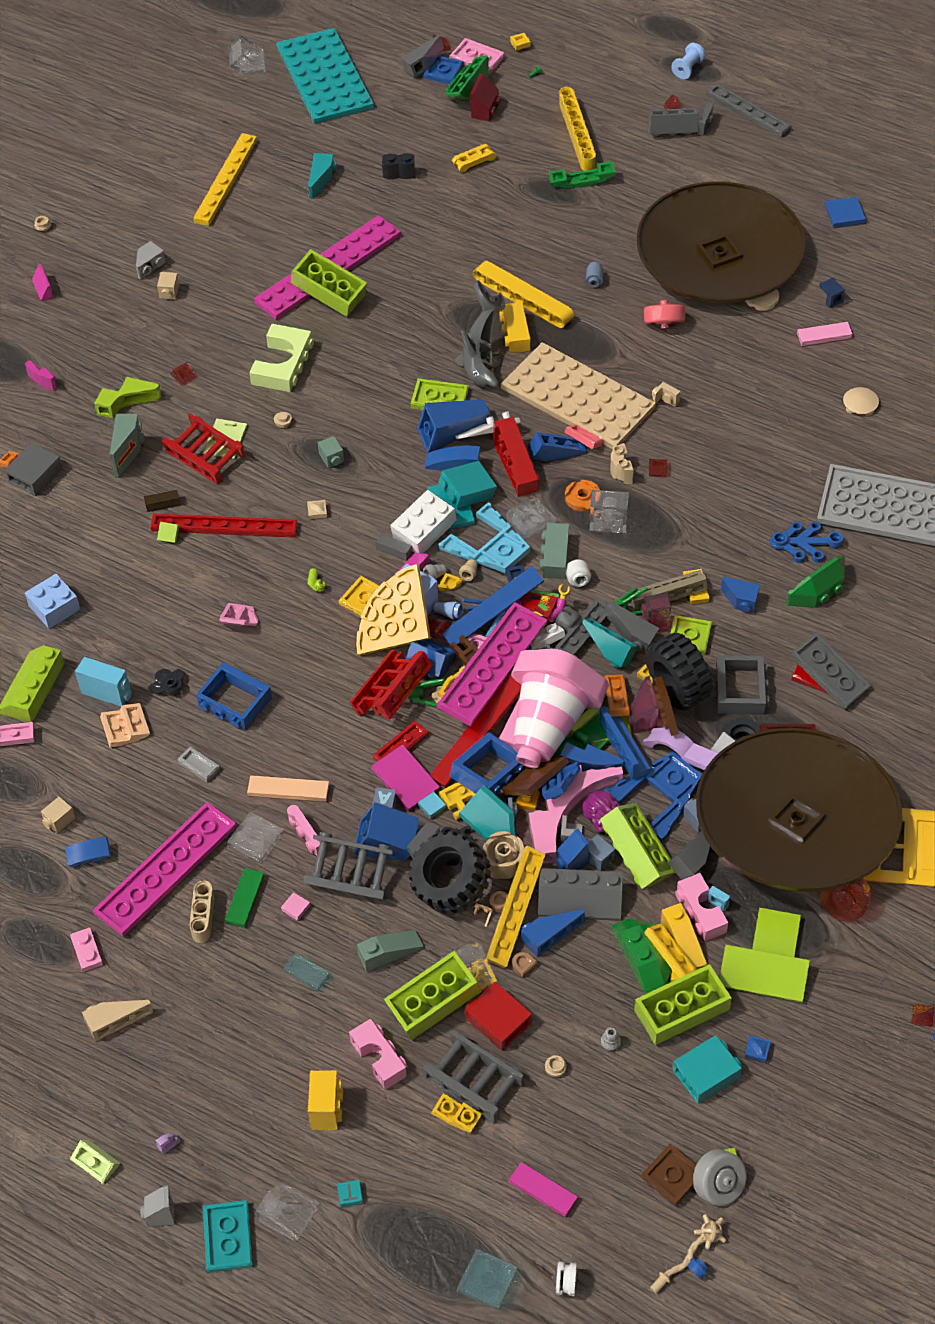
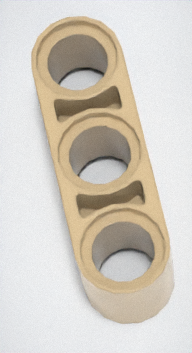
[190,880,215,943]

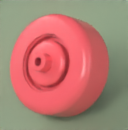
[644,300,685,329]

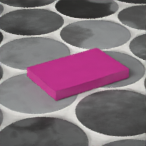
[371,744,440,812]

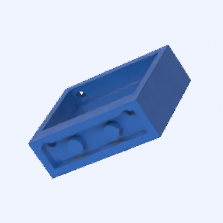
[196,662,272,730]
[450,732,526,795]

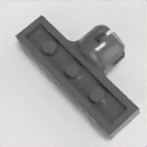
[554,598,607,656]

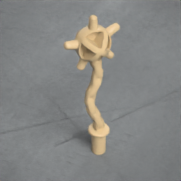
[650,1214,726,1294]

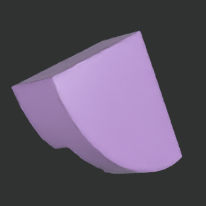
[156,1133,181,1154]

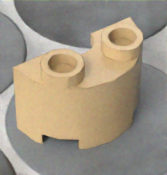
[610,443,633,484]

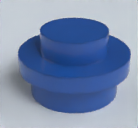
[688,1258,708,1279]

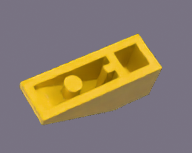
[661,903,707,969]

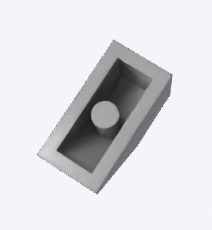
[140,1186,174,1227]

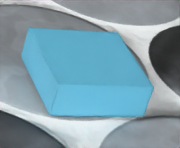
[418,792,446,819]
[707,886,730,911]

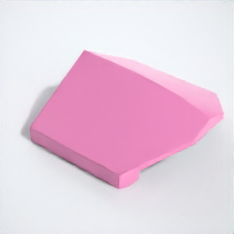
[219,603,258,626]

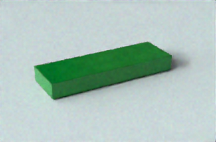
[225,868,265,928]

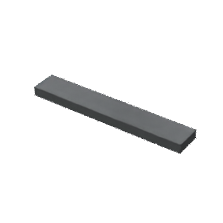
[707,84,791,138]

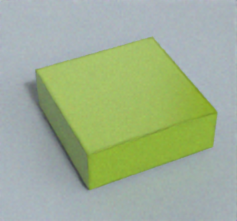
[157,522,179,543]

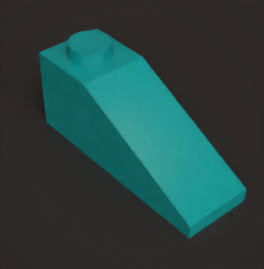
[308,153,337,199]
[582,619,638,668]

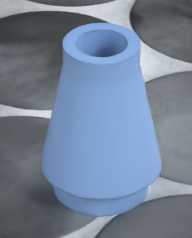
[434,602,463,620]

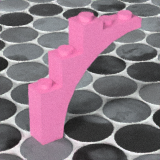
[529,765,623,864]

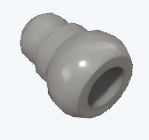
[423,564,447,580]
[601,1027,621,1051]

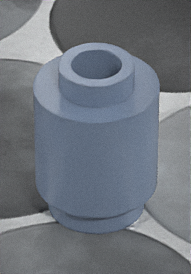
[586,262,603,287]

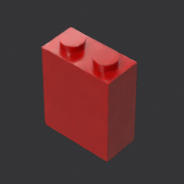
[465,982,532,1051]

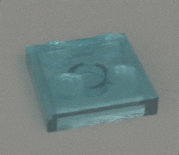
[457,1249,518,1311]

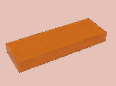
[604,675,629,717]

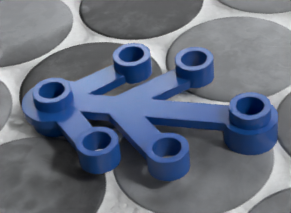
[770,522,843,563]

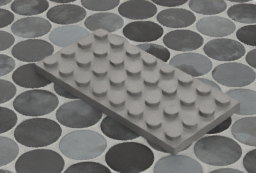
[817,464,935,546]

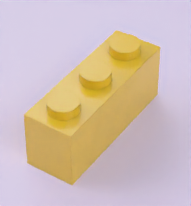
[499,302,530,353]

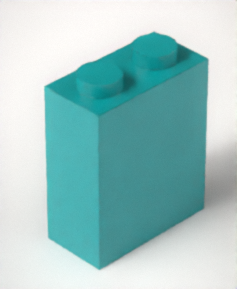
[438,461,497,508]
[672,1035,742,1104]

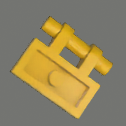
[439,782,475,820]

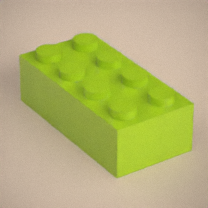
[291,249,367,317]
[634,964,732,1045]

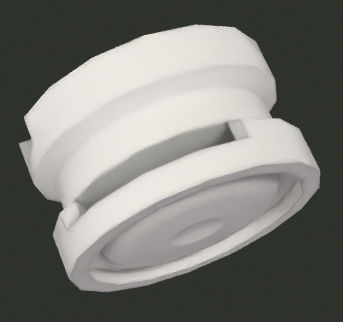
[556,1261,577,1296]

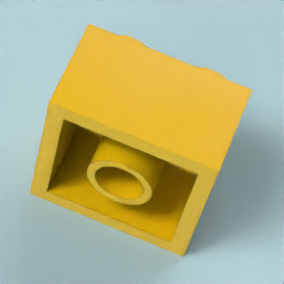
[308,1071,343,1130]

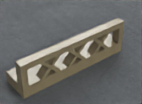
[630,570,708,611]

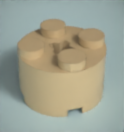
[483,831,524,879]

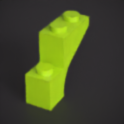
[94,377,161,418]

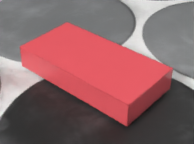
[564,424,603,449]

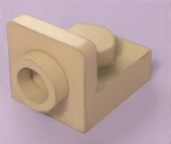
[652,382,680,407]

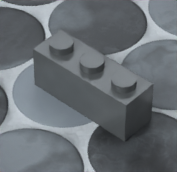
[648,108,699,136]

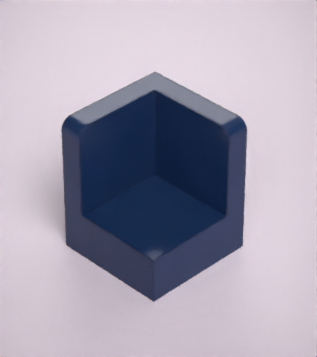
[819,278,845,308]

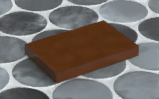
[502,757,569,796]

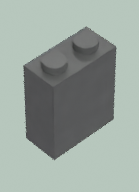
[4,442,62,496]

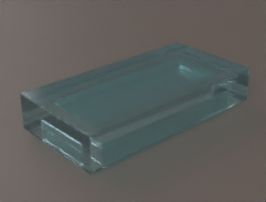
[283,953,330,992]

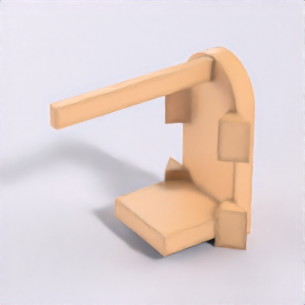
[474,903,493,927]

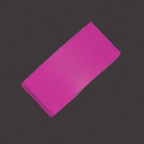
[25,360,57,391]

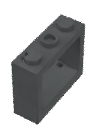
[716,655,769,715]

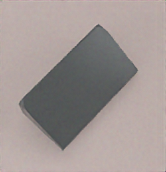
[407,823,440,860]

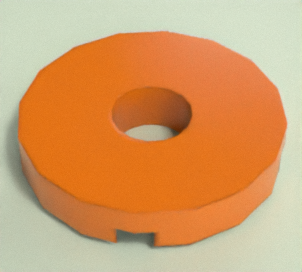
[565,480,601,512]

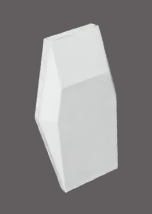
[456,411,520,439]

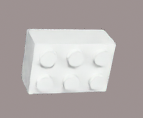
[390,490,456,553]

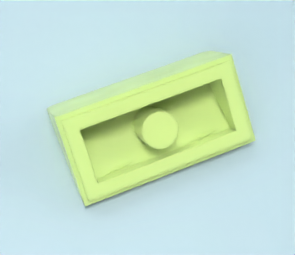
[70,1139,120,1183]

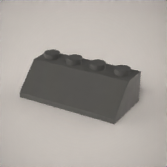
[538,868,623,921]

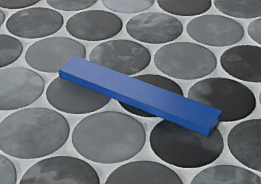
[441,566,544,645]

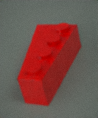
[493,416,540,497]

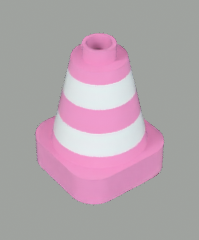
[511,649,609,768]

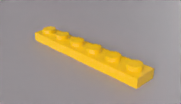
[485,846,545,968]

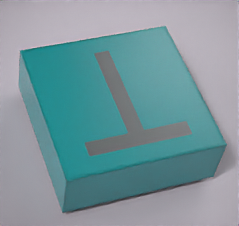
[337,1180,363,1207]

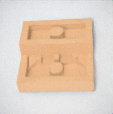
[100,703,150,748]

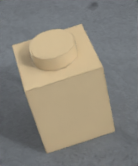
[157,272,179,299]
[41,797,75,833]

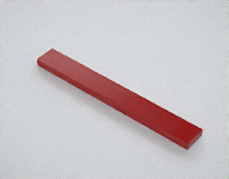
[150,513,298,538]
[430,670,522,788]

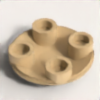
[843,387,879,416]

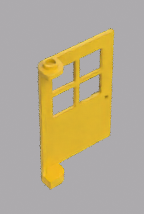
[860,808,935,887]

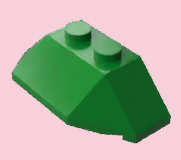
[445,55,489,101]
[786,554,845,608]
[611,918,672,994]

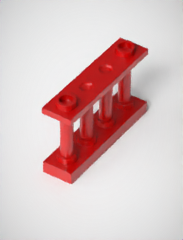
[162,413,246,485]

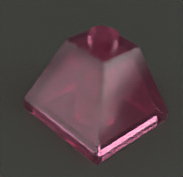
[627,676,659,734]

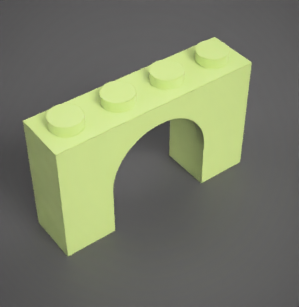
[249,324,314,392]

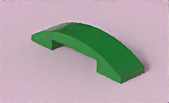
[549,161,616,188]

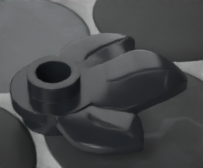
[148,669,185,696]

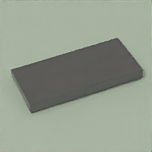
[789,632,871,710]

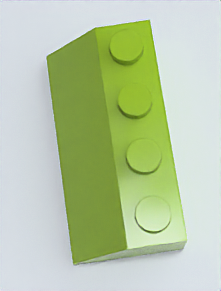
[0,645,65,722]
[600,803,676,889]
[384,951,482,1041]

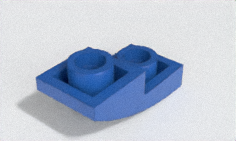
[65,837,111,868]

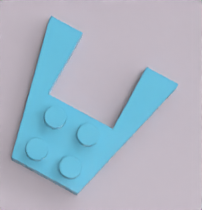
[438,502,530,573]

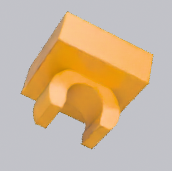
[516,791,540,812]

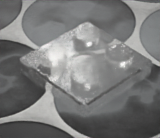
[227,812,284,863]

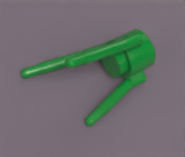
[613,587,658,615]
[408,679,445,707]

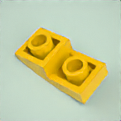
[431,1093,482,1133]

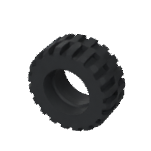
[645,633,713,710]
[408,831,491,914]

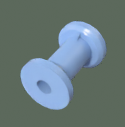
[671,43,706,79]

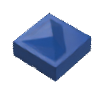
[745,1036,771,1063]

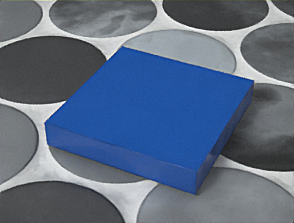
[424,56,463,84]
[825,197,866,228]

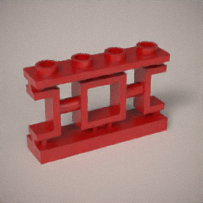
[350,650,433,720]

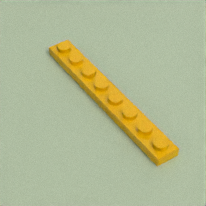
[193,133,257,226]

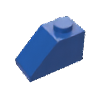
[721,577,760,613]
[556,829,589,870]

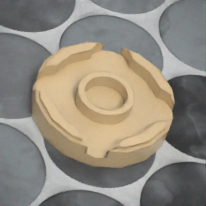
[746,289,779,311]

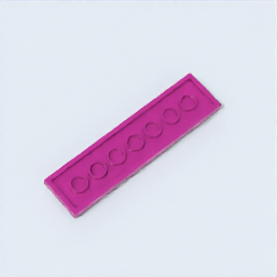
[437,602,547,726]
[93,802,237,937]

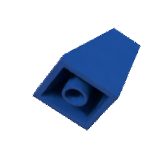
[353,802,420,861]

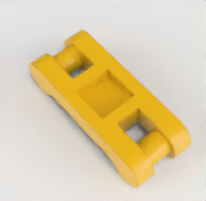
[452,144,496,173]

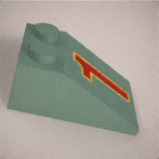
[110,414,145,478]

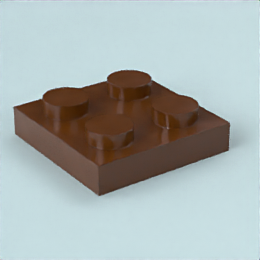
[641,1144,696,1206]

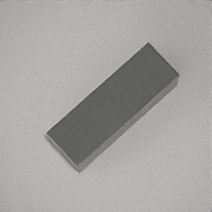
[376,534,412,561]

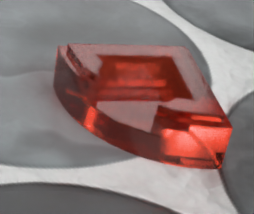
[664,95,680,109]

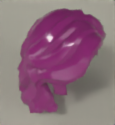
[582,791,621,833]

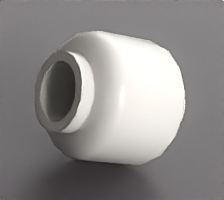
[565,560,591,587]

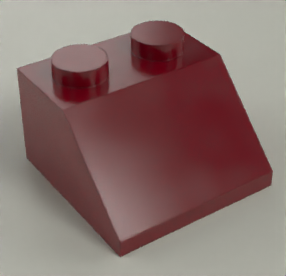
[470,73,501,122]

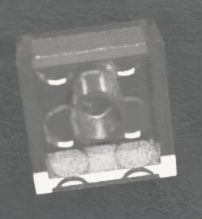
[590,490,629,533]

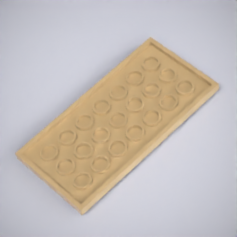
[501,342,656,449]

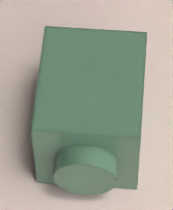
[318,436,344,468]

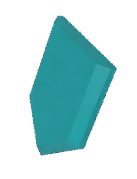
[458,785,516,841]

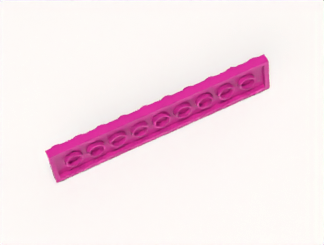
[254,215,401,320]

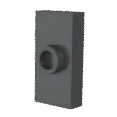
[697,102,714,136]

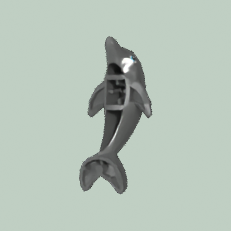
[455,280,506,387]

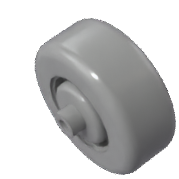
[693,1149,747,1206]

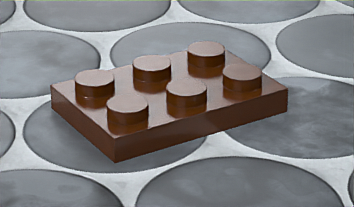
[652,676,679,736]

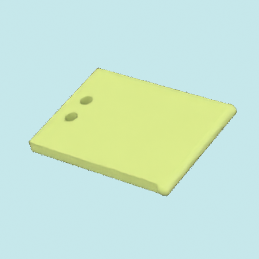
[203,419,247,459]

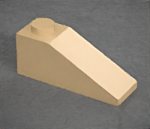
[82,1000,154,1042]

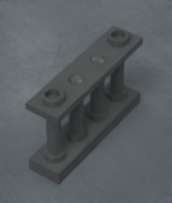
[303,832,396,900]
[422,1030,524,1124]

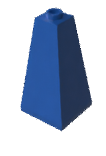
[417,399,490,453]

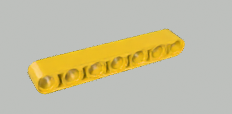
[559,87,596,171]
[473,261,574,328]

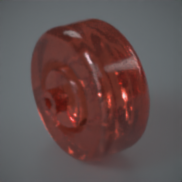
[819,878,872,921]

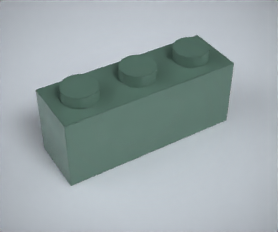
[540,523,569,579]

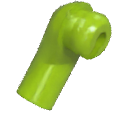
[307,569,326,592]

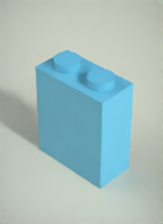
[75,657,132,706]

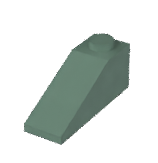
[357,930,424,972]

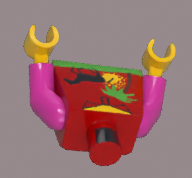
[514,577,571,628]

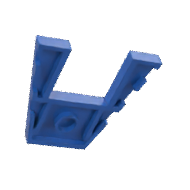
[604,752,702,842]

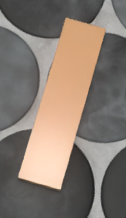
[247,776,329,802]

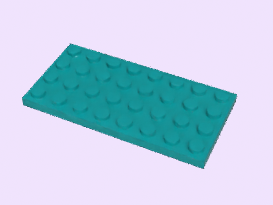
[276,28,374,124]

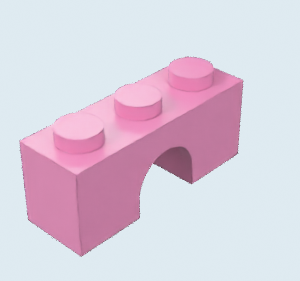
[675,873,728,942]
[349,1019,407,1090]

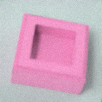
[281,892,310,921]

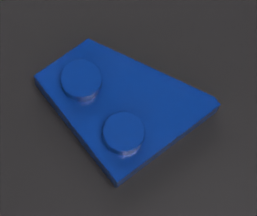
[542,762,581,801]

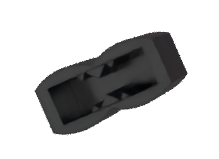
[382,153,415,179]

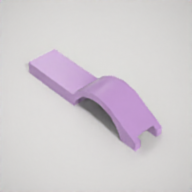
[643,728,718,770]

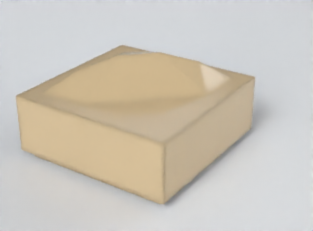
[307,500,327,520]

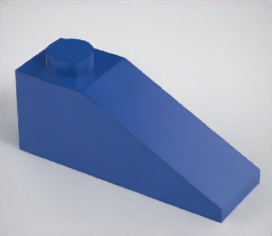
[527,432,587,462]
[521,909,585,957]

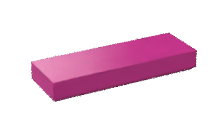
[509,1162,578,1218]

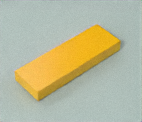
[644,923,697,978]

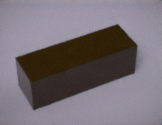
[144,490,180,512]

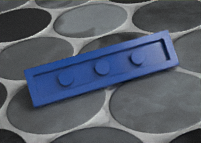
[599,706,651,780]

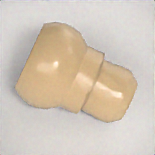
[459,560,478,581]

